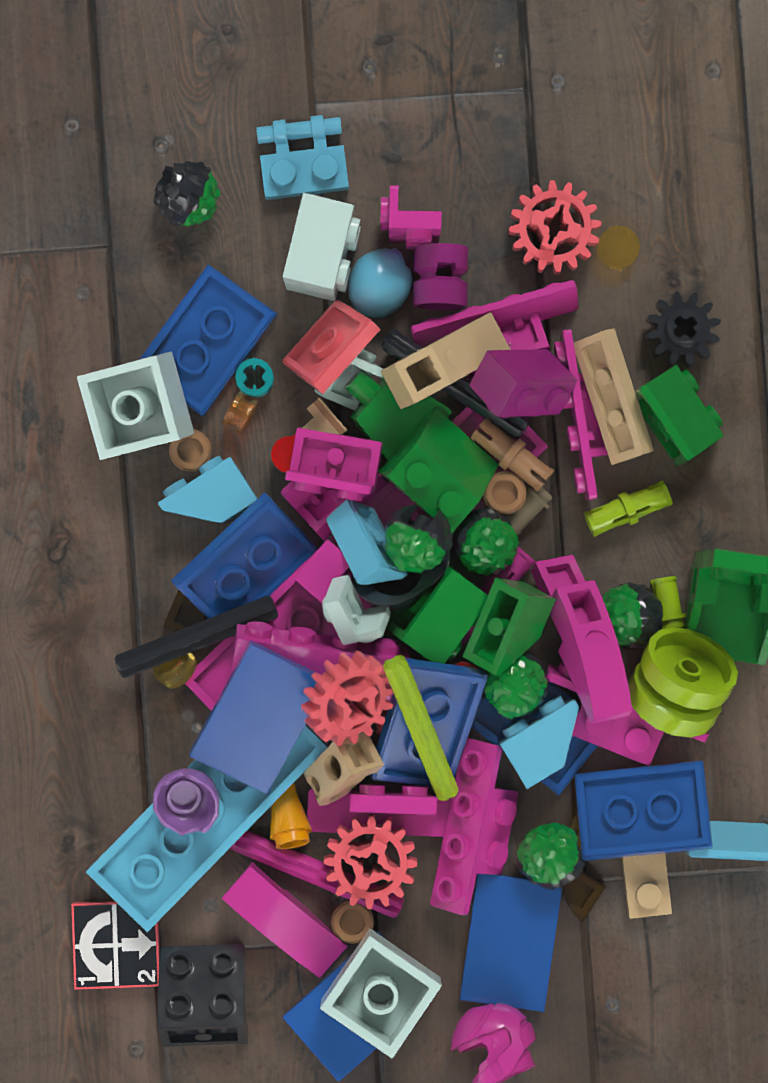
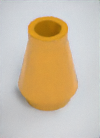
[270,783,312,849]

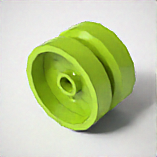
[628,627,738,738]

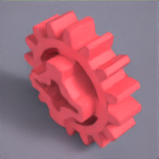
[508,180,601,275]
[301,651,393,746]
[324,813,417,909]

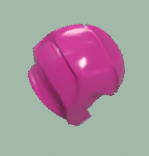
[450,1003,536,1083]

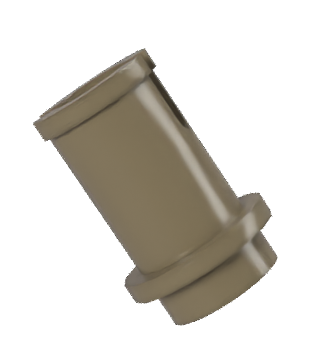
[506,483,553,535]

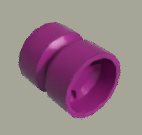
[413,243,469,311]

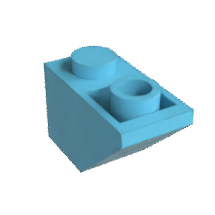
[158,455,258,525]
[498,696,579,789]

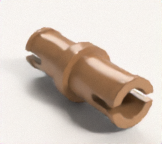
[470,418,555,492]

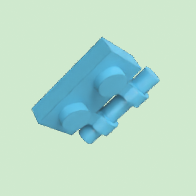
[256,115,349,200]

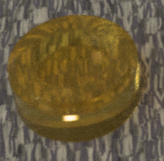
[596,226,640,270]
[153,653,196,689]

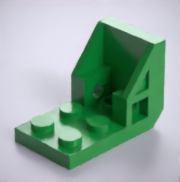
[682,549,768,665]

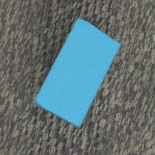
[327,499,407,585]
[685,821,768,861]

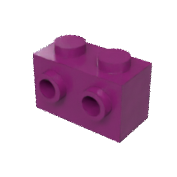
[469,349,578,418]

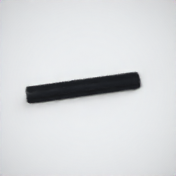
[381,330,529,439]
[115,595,278,678]

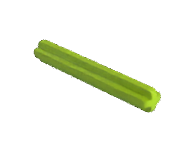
[383,655,459,801]

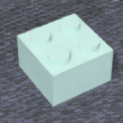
[283,193,361,301]
[77,351,194,460]
[320,928,442,1058]

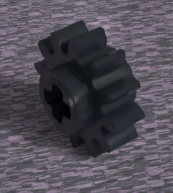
[644,291,721,368]

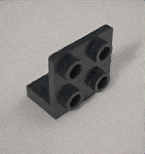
[157,944,248,1047]

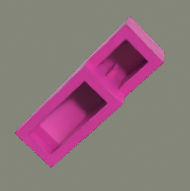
[221,862,348,978]

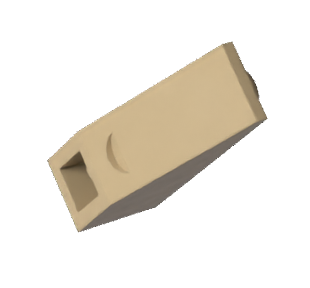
[381,312,510,409]

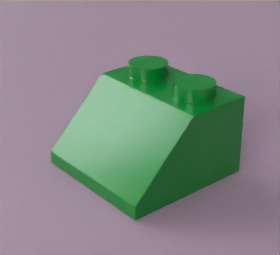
[635,365,724,467]
[379,408,499,533]
[386,567,488,664]

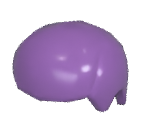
[153,768,220,836]

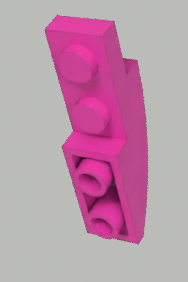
[531,555,632,724]

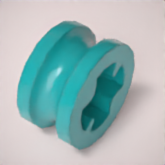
[235,358,274,398]

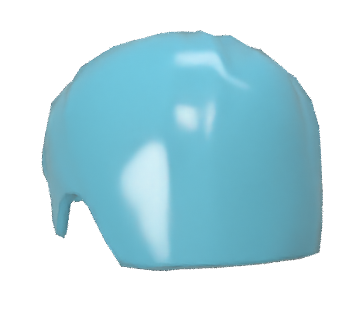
[348,248,413,319]

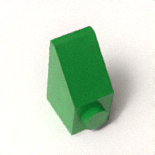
[463,578,556,676]

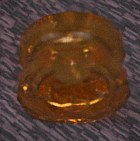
[222,392,259,435]

